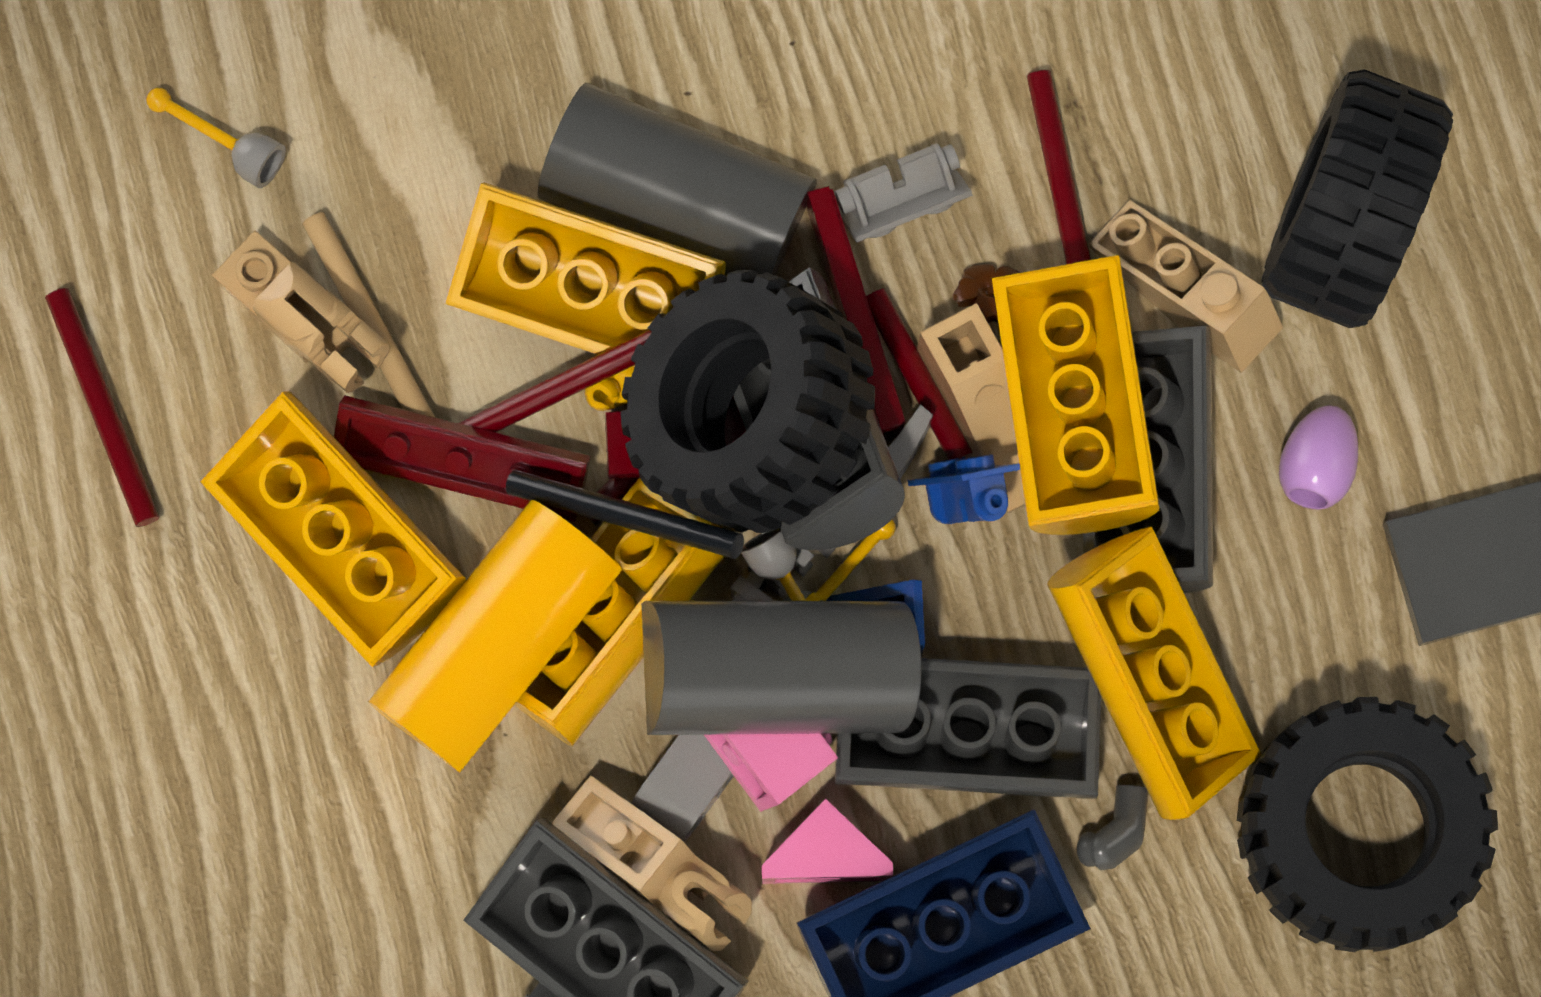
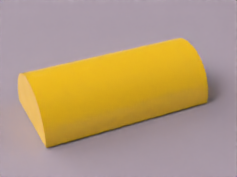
[445,182,726,367]
[992,255,1160,535]
[200,391,466,667]
[515,478,724,747]
[368,500,623,773]
[1047,527,1262,820]

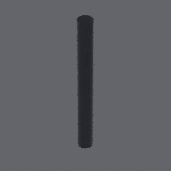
[506,470,744,559]

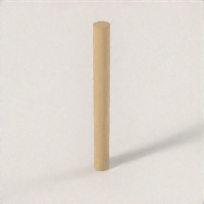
[302,212,436,418]

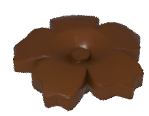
[953,264,1020,323]

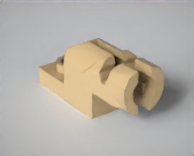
[212,230,390,393]
[552,775,752,952]

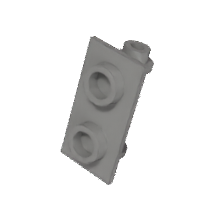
[834,143,973,243]

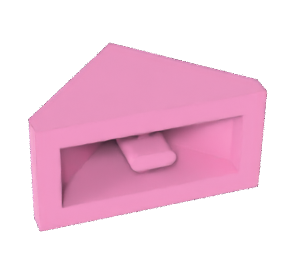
[762,799,893,884]

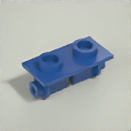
[907,454,1021,524]

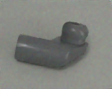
[1076,785,1148,870]

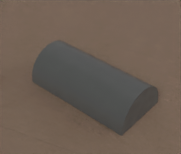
[537,82,817,277]
[733,267,905,550]
[1083,326,1213,593]
[641,601,921,735]
[835,658,1101,799]
[463,817,749,997]

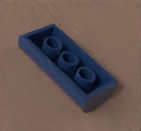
[796,809,1091,997]

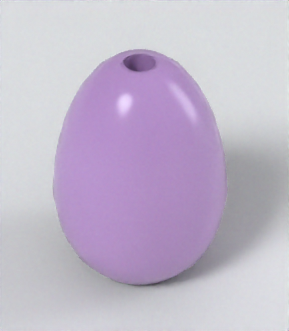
[1279,405,1358,510]

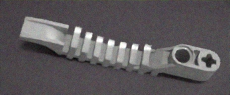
[631,405,933,842]

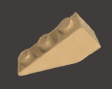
[1088,200,1283,373]
[917,303,1026,514]

